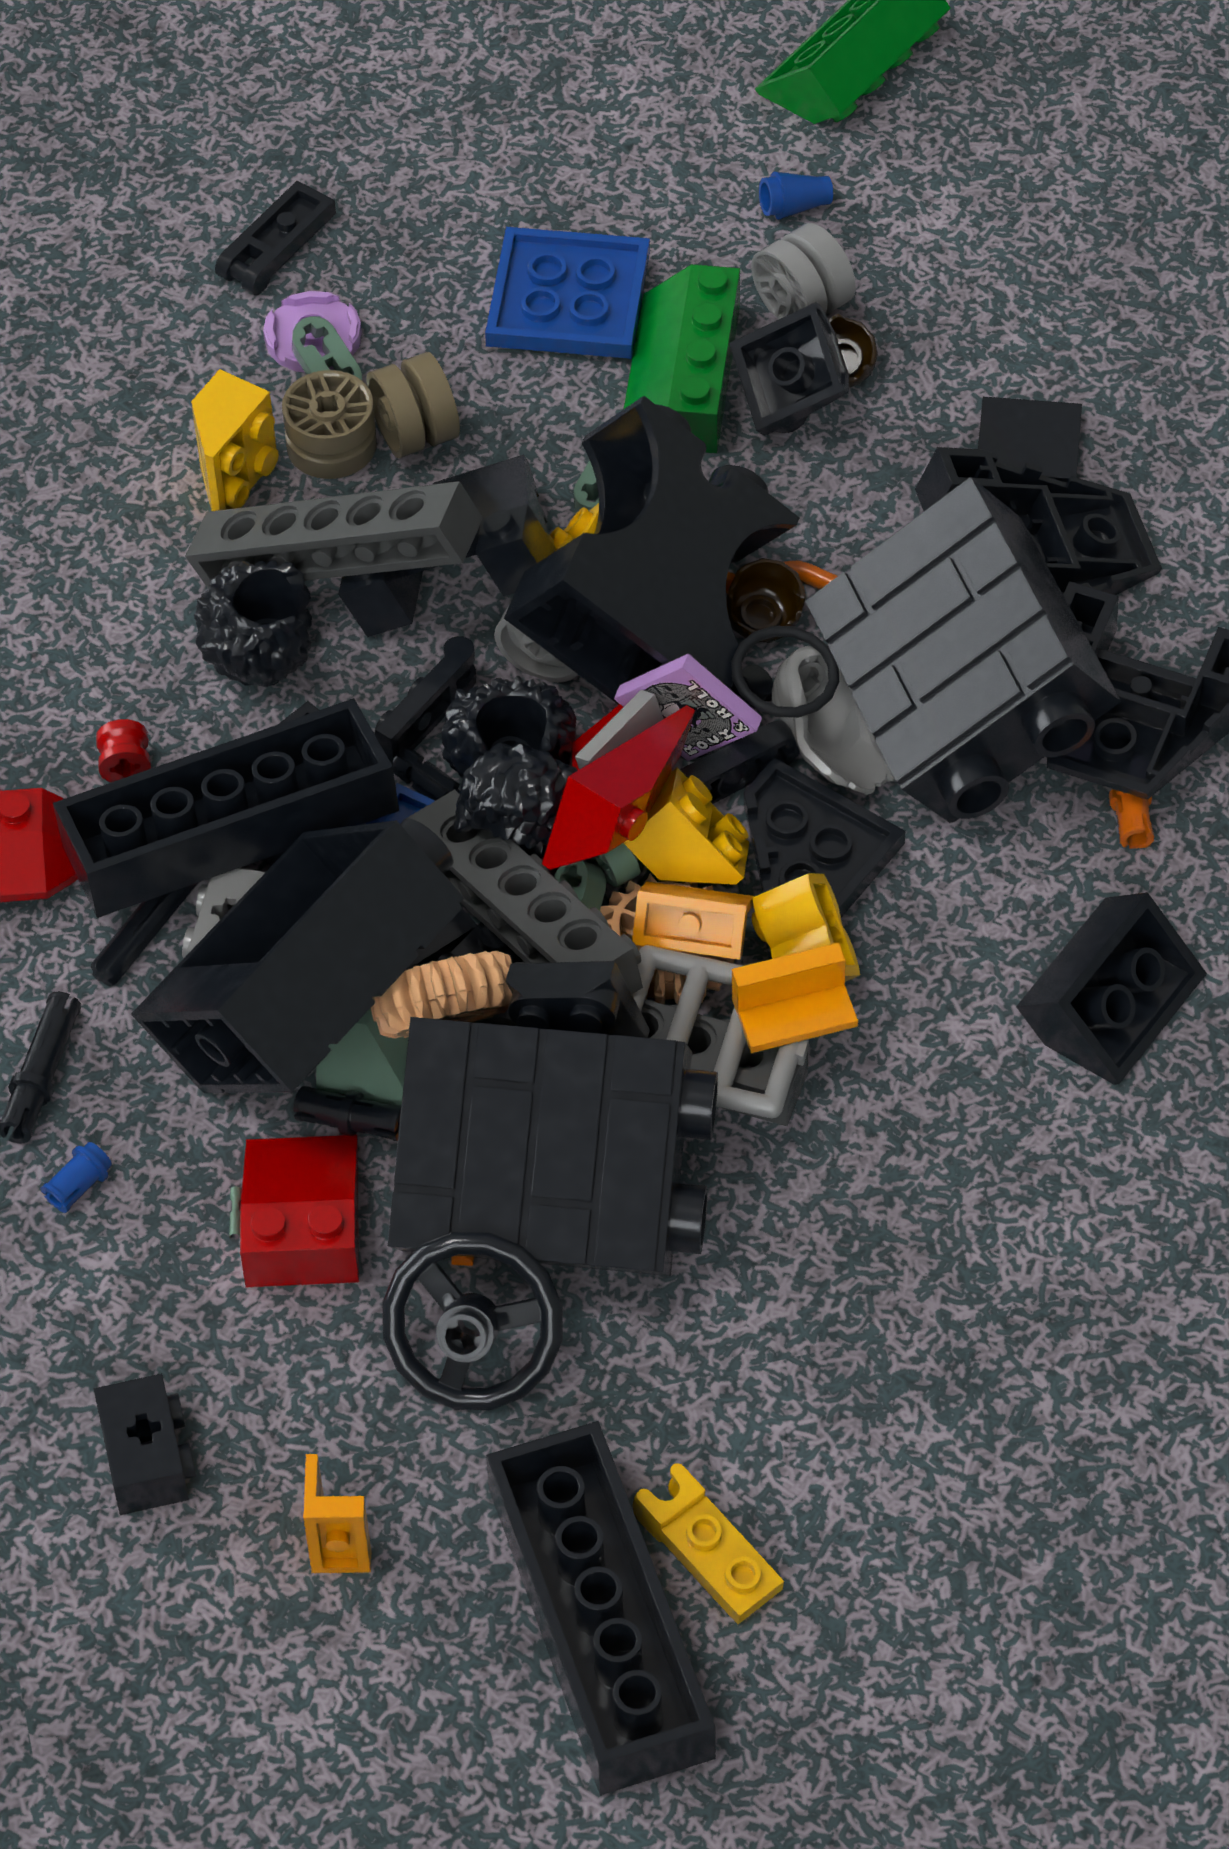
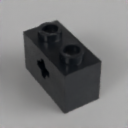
[93,1373,196,1515]

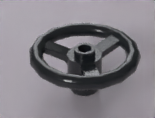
[382,1232,563,1411]

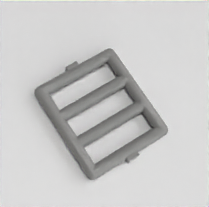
[632,945,809,1119]

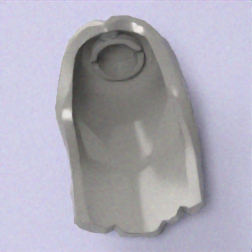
[772,646,895,795]

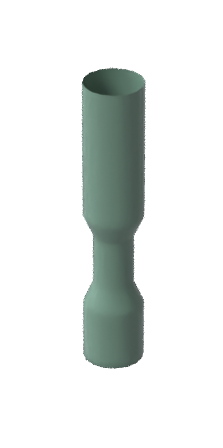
[229,1186,241,1239]

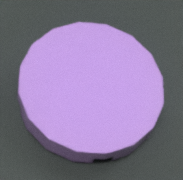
[263,291,362,372]

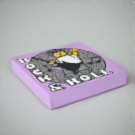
[614,654,762,761]

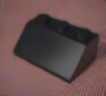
[1016,892,1207,1085]

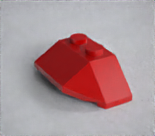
[0,788,78,902]

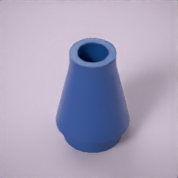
[759,172,833,220]

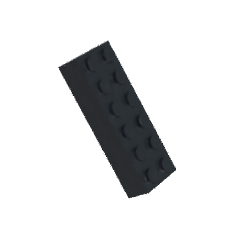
[53,698,399,918]
[486,1421,716,1796]

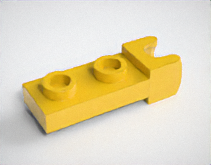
[633,1463,784,1624]

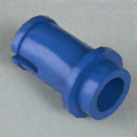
[40,1142,112,1213]

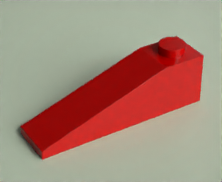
[542,705,695,870]

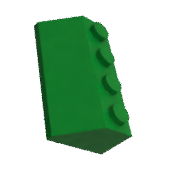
[755,0,951,124]
[624,264,740,453]

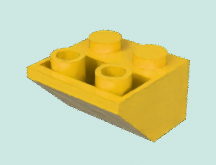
[191,369,279,511]
[624,767,749,885]

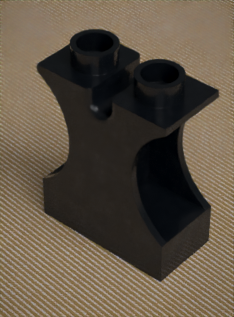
[504,396,800,705]

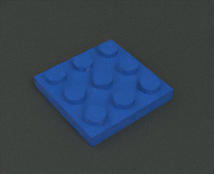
[485,227,650,359]

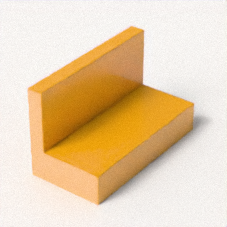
[632,881,754,960]
[732,942,858,1053]
[303,1454,371,1573]

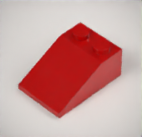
[240,1135,359,1287]

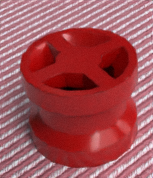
[96,719,151,782]

